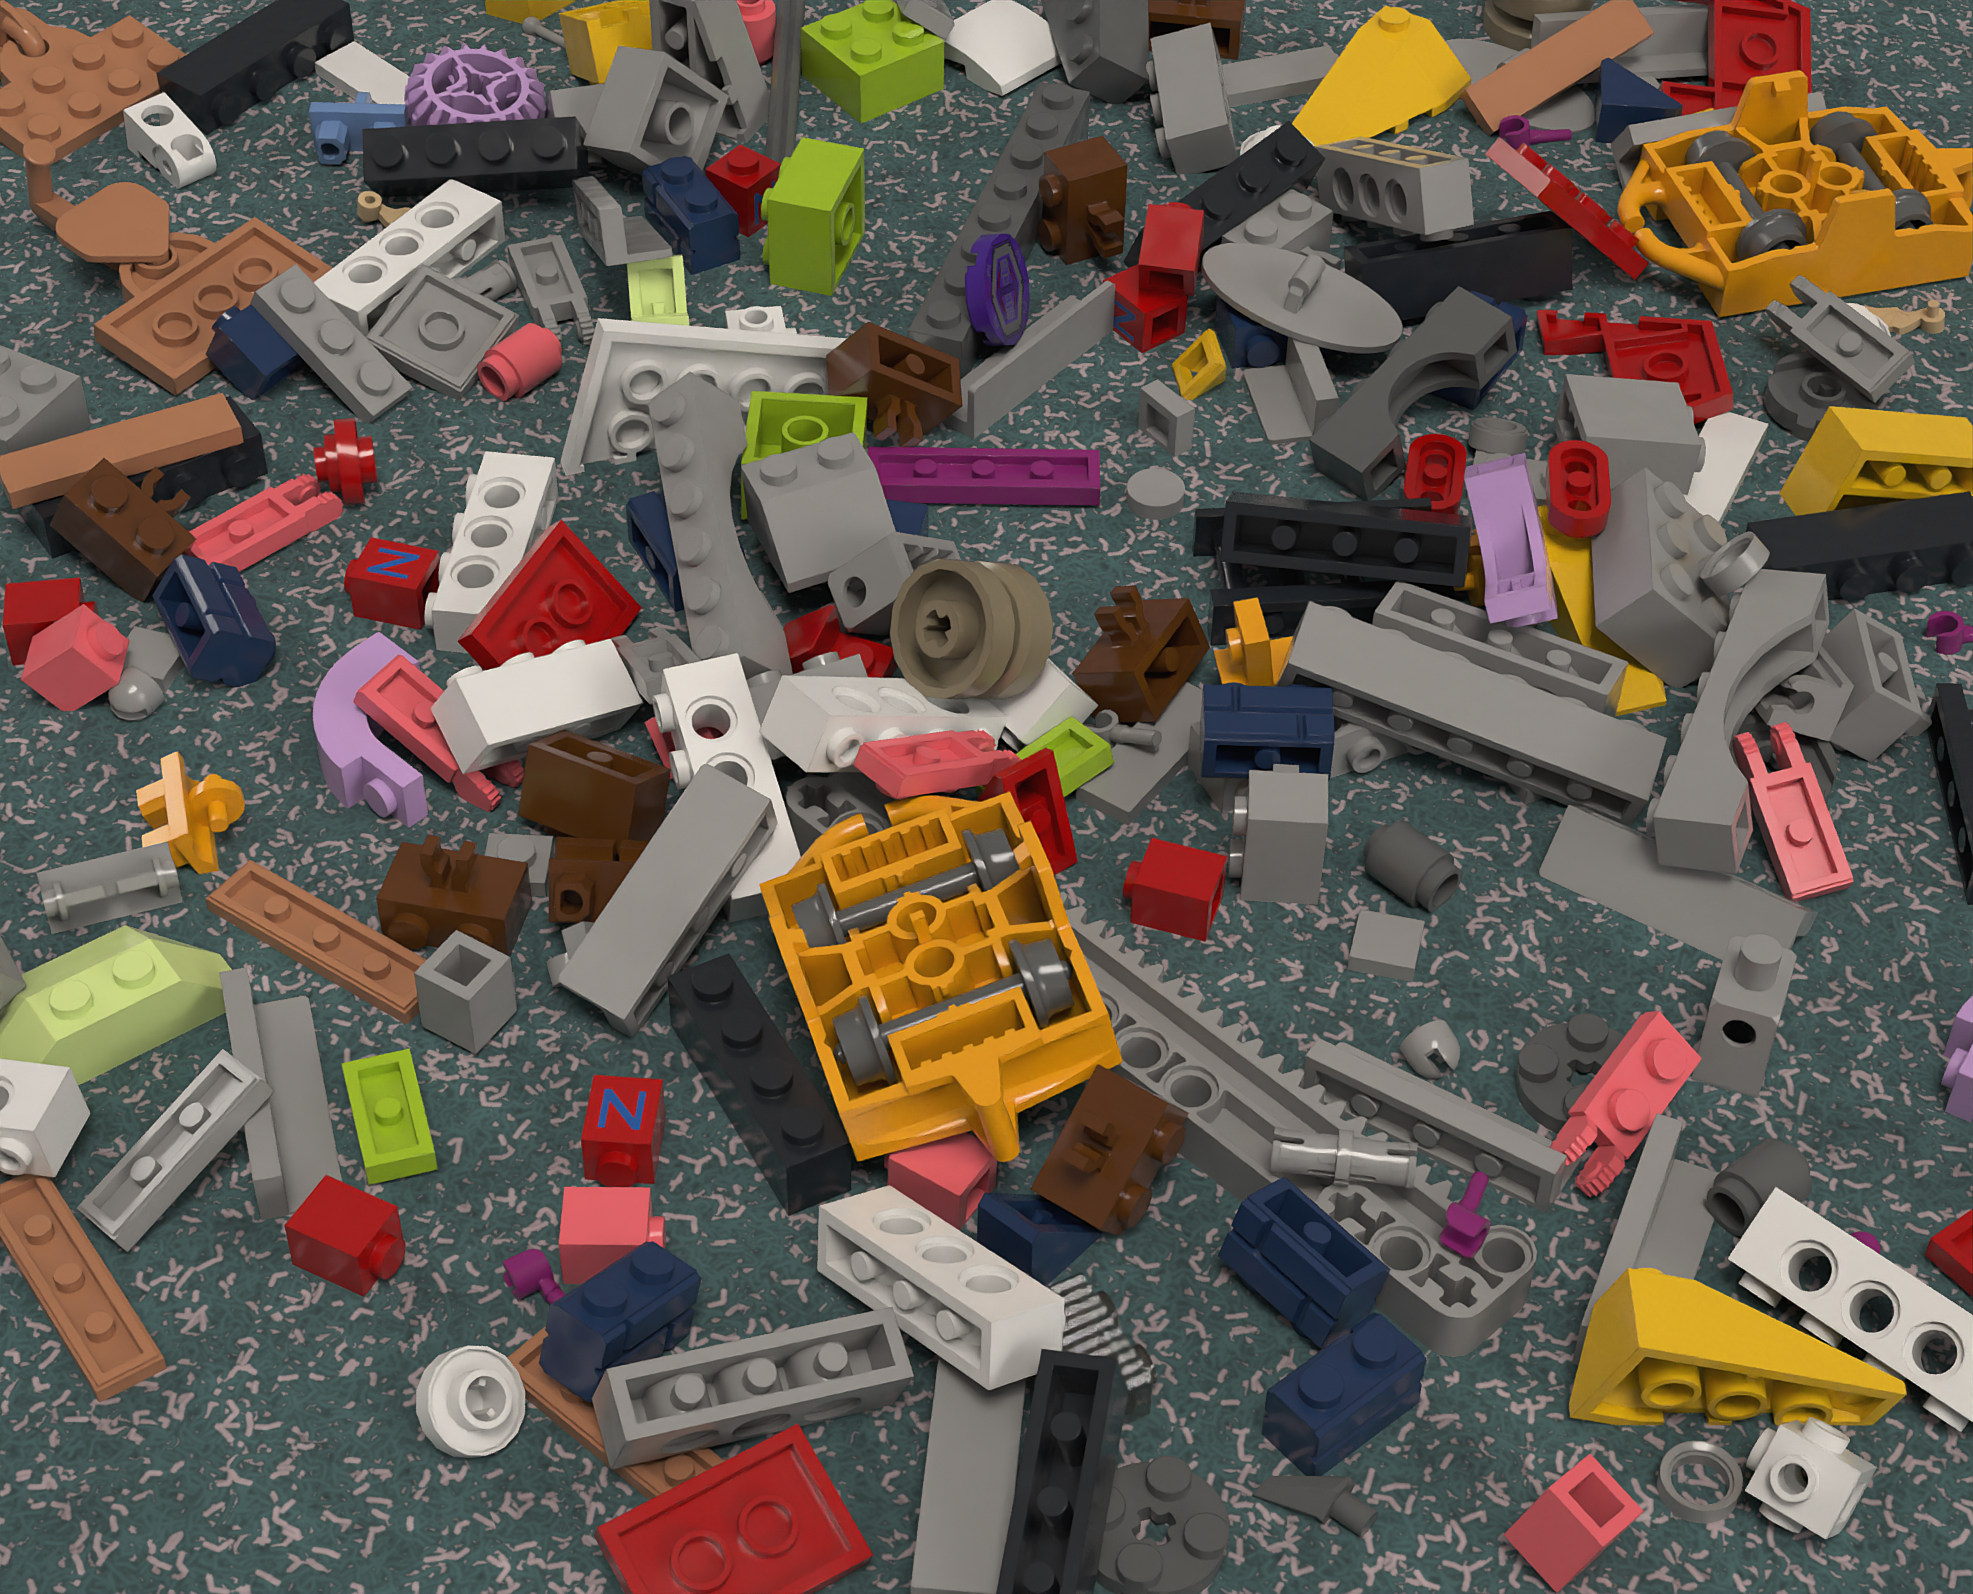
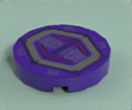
[965,233,1030,346]

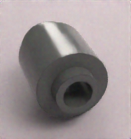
[1364,820,1462,912]
[1707,1138,1812,1236]

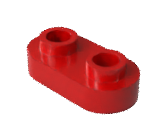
[1402,434,1467,515]
[1545,440,1611,538]

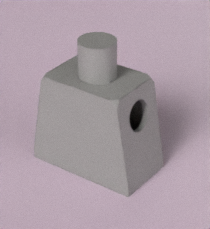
[820,532,961,636]
[1691,933,1797,1098]

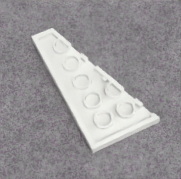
[561,318,847,476]

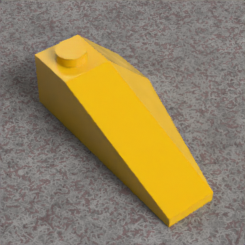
[1292,5,1472,146]
[1538,505,1666,716]
[1569,1268,1907,1425]

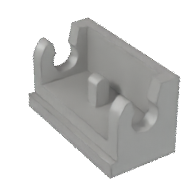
[1754,645,1854,741]

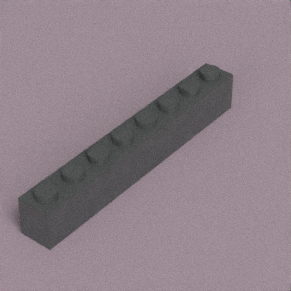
[908,82,1090,379]

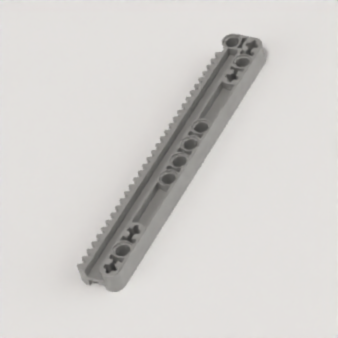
[786,772,1537,1357]

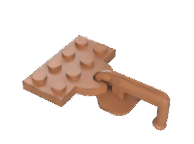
[0,0,186,165]
[22,138,332,396]

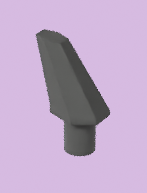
[1253,1476,1378,1537]

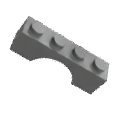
[1309,286,1517,501]

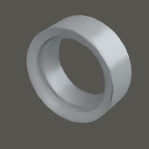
[1700,532,1770,596]
[1657,1441,1743,1523]

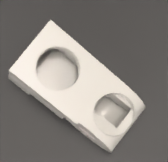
[123,92,217,189]

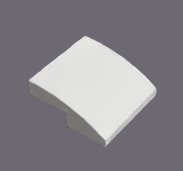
[934,0,1062,96]

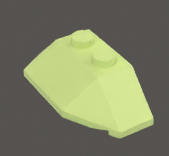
[0,925,232,1085]

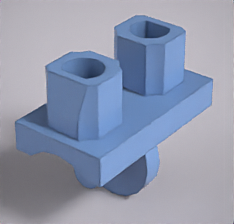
[309,92,407,164]

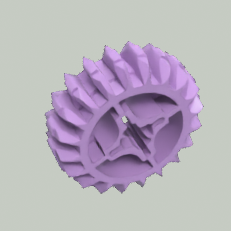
[404,42,547,126]

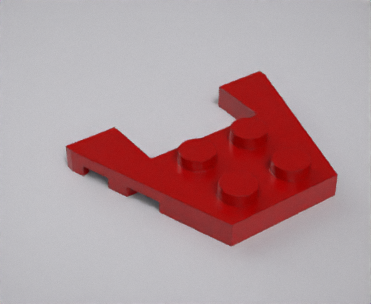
[1658,0,1812,116]
[1536,310,1733,424]

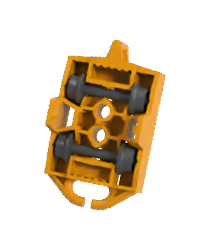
[1617,70,1973,317]
[759,791,1123,1162]

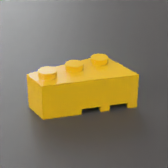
[559,0,652,85]
[1779,406,1973,516]

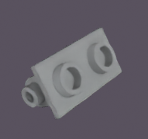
[37,841,183,934]

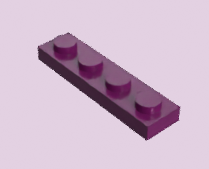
[868,447,1100,506]

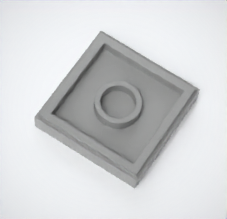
[366,264,519,400]

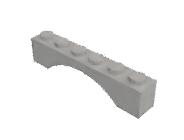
[648,372,793,680]
[1646,569,1830,874]

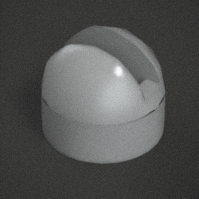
[108,666,165,722]
[1400,1020,1460,1079]

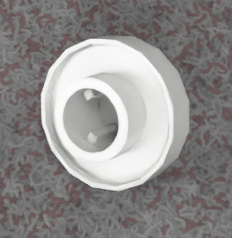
[416,1345,525,1458]

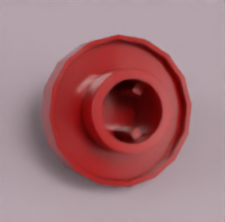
[313,418,378,505]

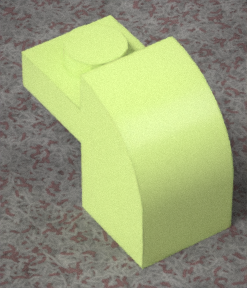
[627,255,689,326]

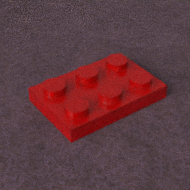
[1485,137,1649,280]
[457,519,642,670]
[594,1423,873,1594]

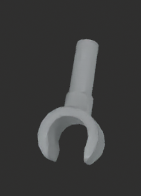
[1087,710,1162,749]

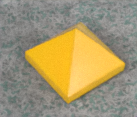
[1171,328,1226,400]

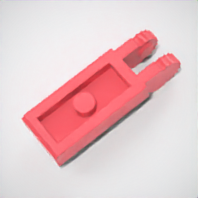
[187,473,344,572]
[353,654,525,812]
[1732,722,1854,902]
[854,729,1022,800]
[1550,1011,1702,1197]

